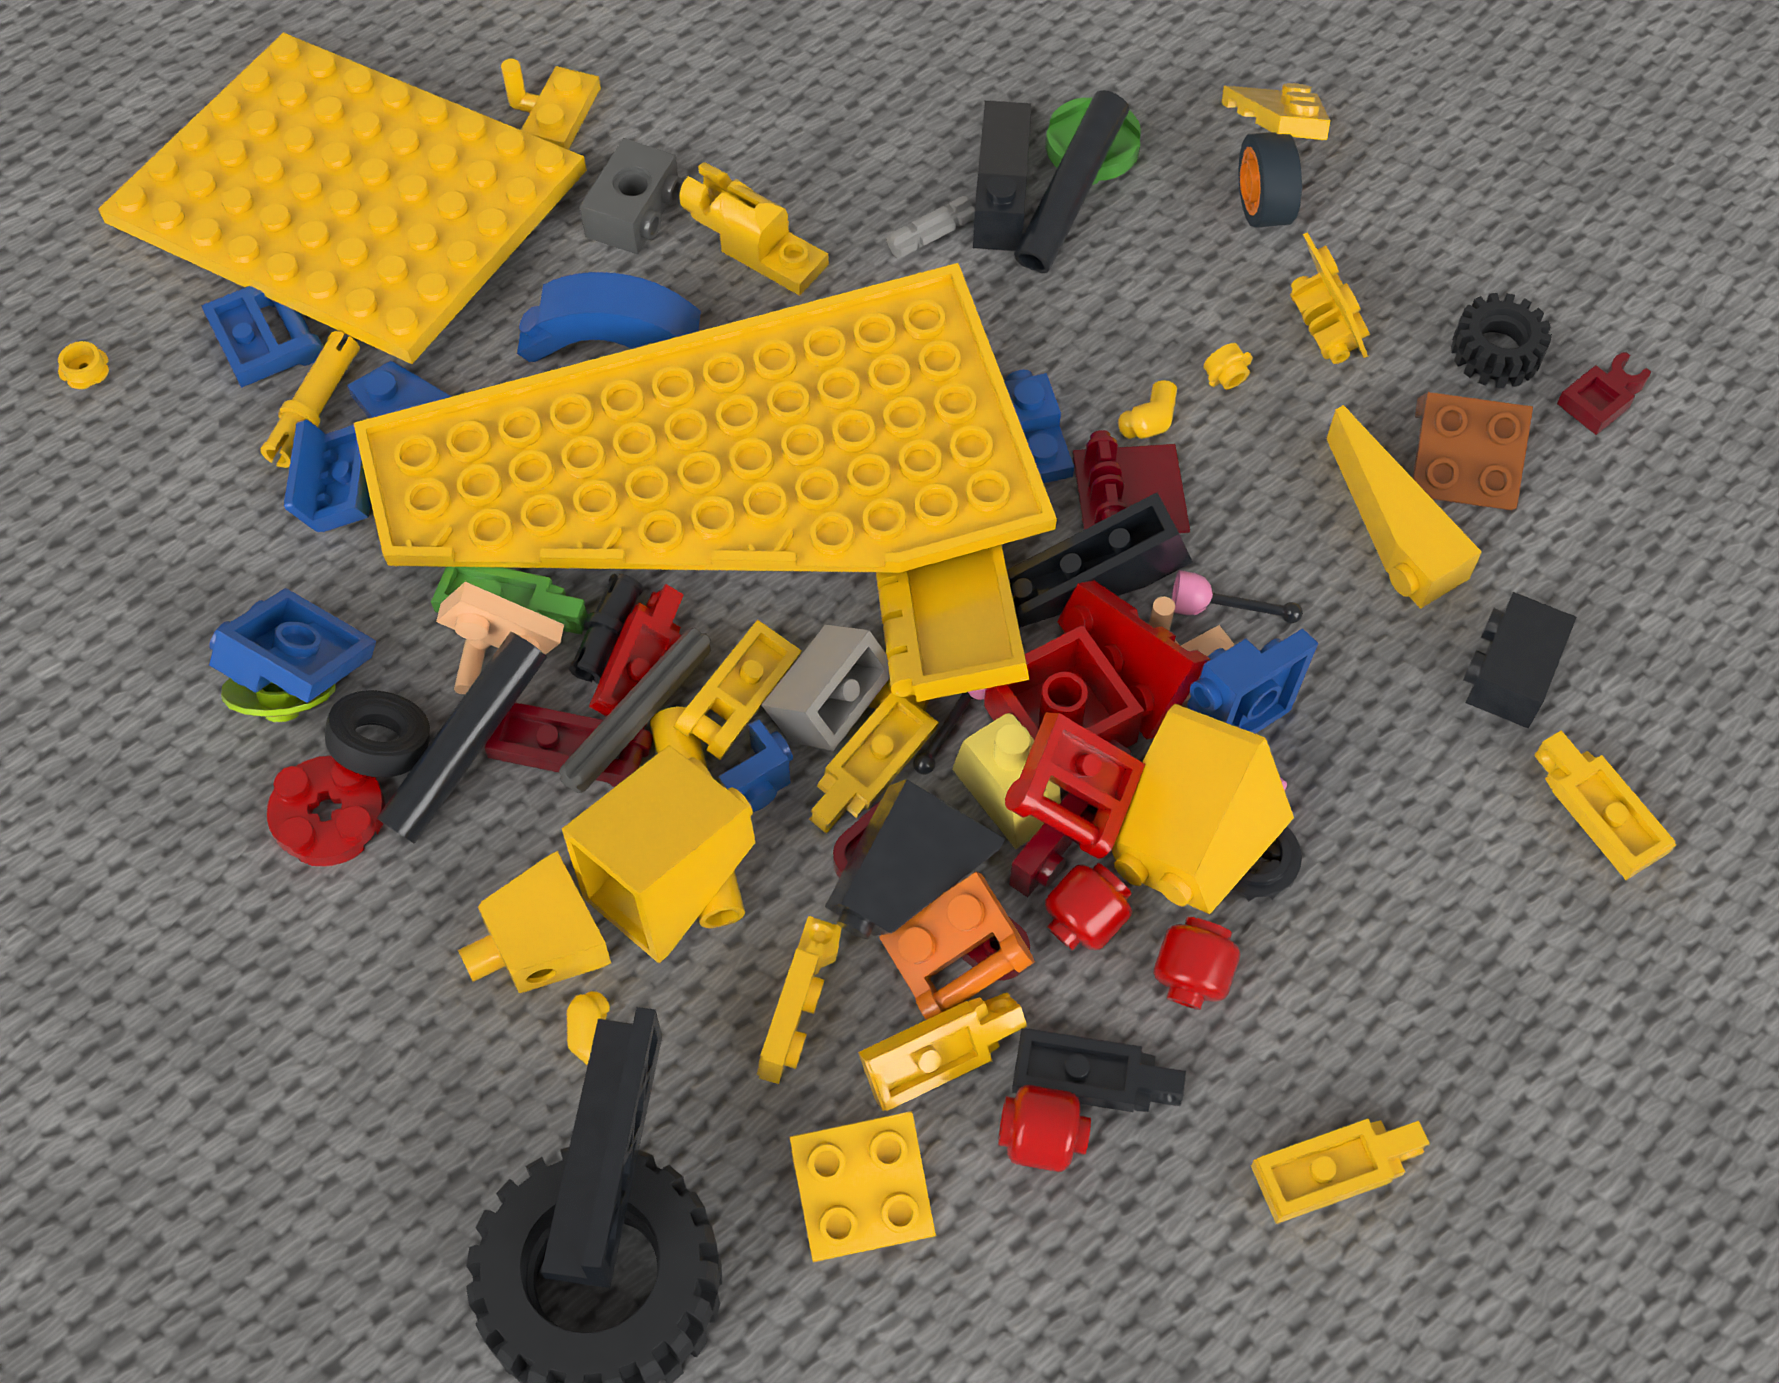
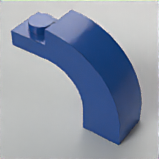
[517,272,701,362]

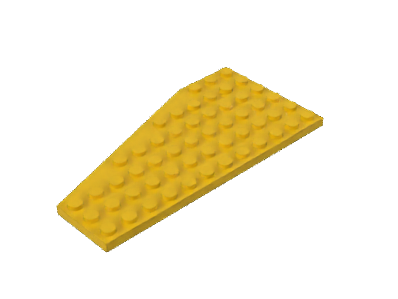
[353,263,1057,573]

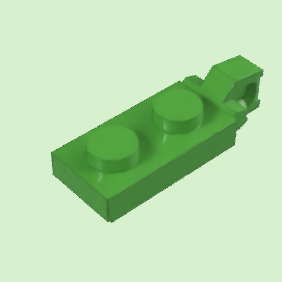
[431,567,589,634]

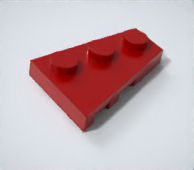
[1057,580,1211,740]

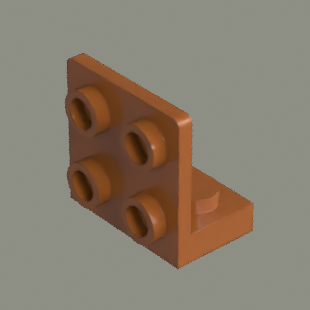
[1413,392,1533,510]

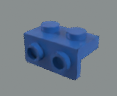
[284,419,371,532]

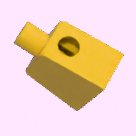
[458,851,611,993]

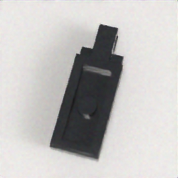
[1012,1028,1186,1112]

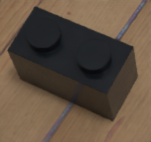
[1463,592,1577,729]

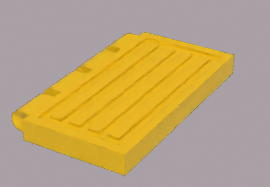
[876,545,1029,702]

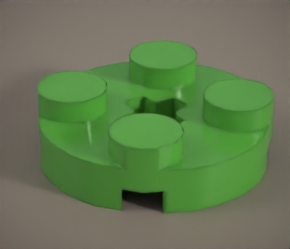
[1045,98,1141,185]

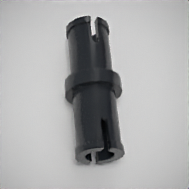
[568,573,643,684]

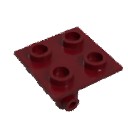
[1072,430,1190,533]

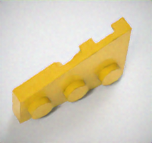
[1222,83,1330,140]

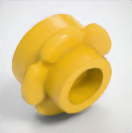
[58,341,109,389]
[1203,343,1252,390]

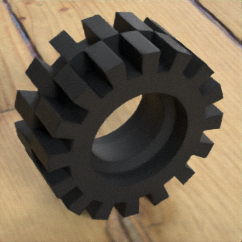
[1451,293,1552,388]

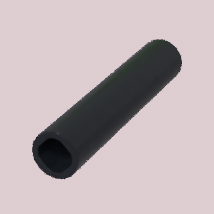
[1014,90,1129,274]
[376,632,547,844]

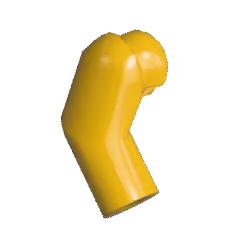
[1118,380,1177,439]
[566,991,610,1065]

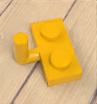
[501,58,601,150]

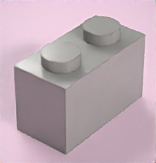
[761,625,890,751]

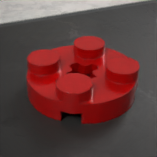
[267,755,386,866]

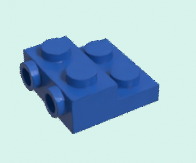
[1004,370,1074,483]
[209,588,376,703]
[1187,628,1318,734]

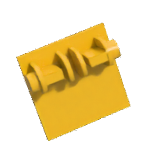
[1290,232,1370,364]
[789,1111,936,1262]

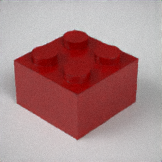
[984,625,1144,748]

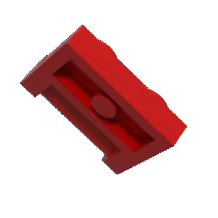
[1005,713,1145,859]

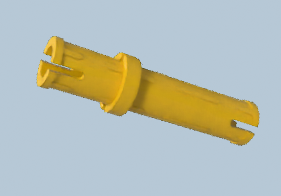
[260,331,360,468]

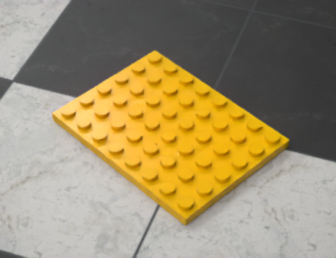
[98,33,587,364]

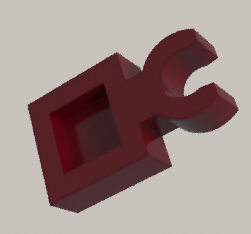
[1557,352,1651,435]

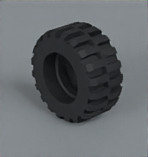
[466,1147,723,1383]

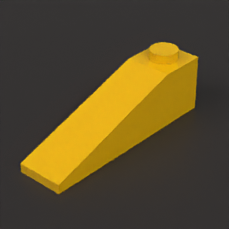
[1326,405,1482,609]

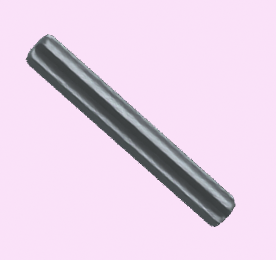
[559,628,711,793]

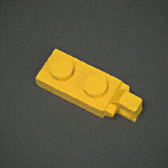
[809,692,939,834]
[1534,730,1676,880]
[757,916,841,1084]
[858,992,1027,1111]
[1251,1119,1430,1224]

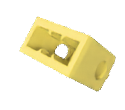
[952,713,1061,849]

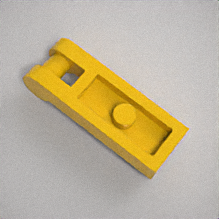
[674,619,802,760]

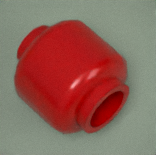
[1045,863,1132,951]
[1153,917,1240,1010]
[998,1085,1091,1172]

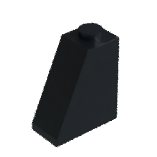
[825,779,1005,939]

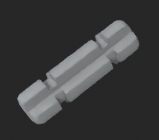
[886,196,975,258]

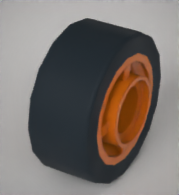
[1238,132,1302,228]

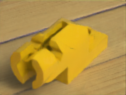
[679,162,829,296]

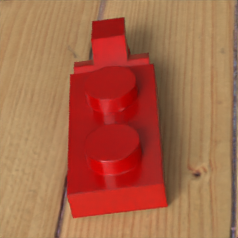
[588,584,684,729]

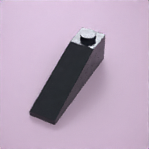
[973,100,1031,251]
[1007,492,1193,628]

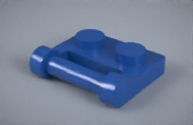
[201,286,324,388]

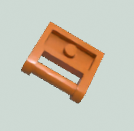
[879,872,1035,1020]

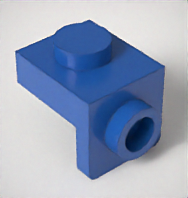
[718,719,793,812]

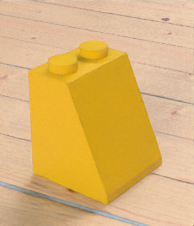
[1111,704,1294,915]
[562,745,756,963]

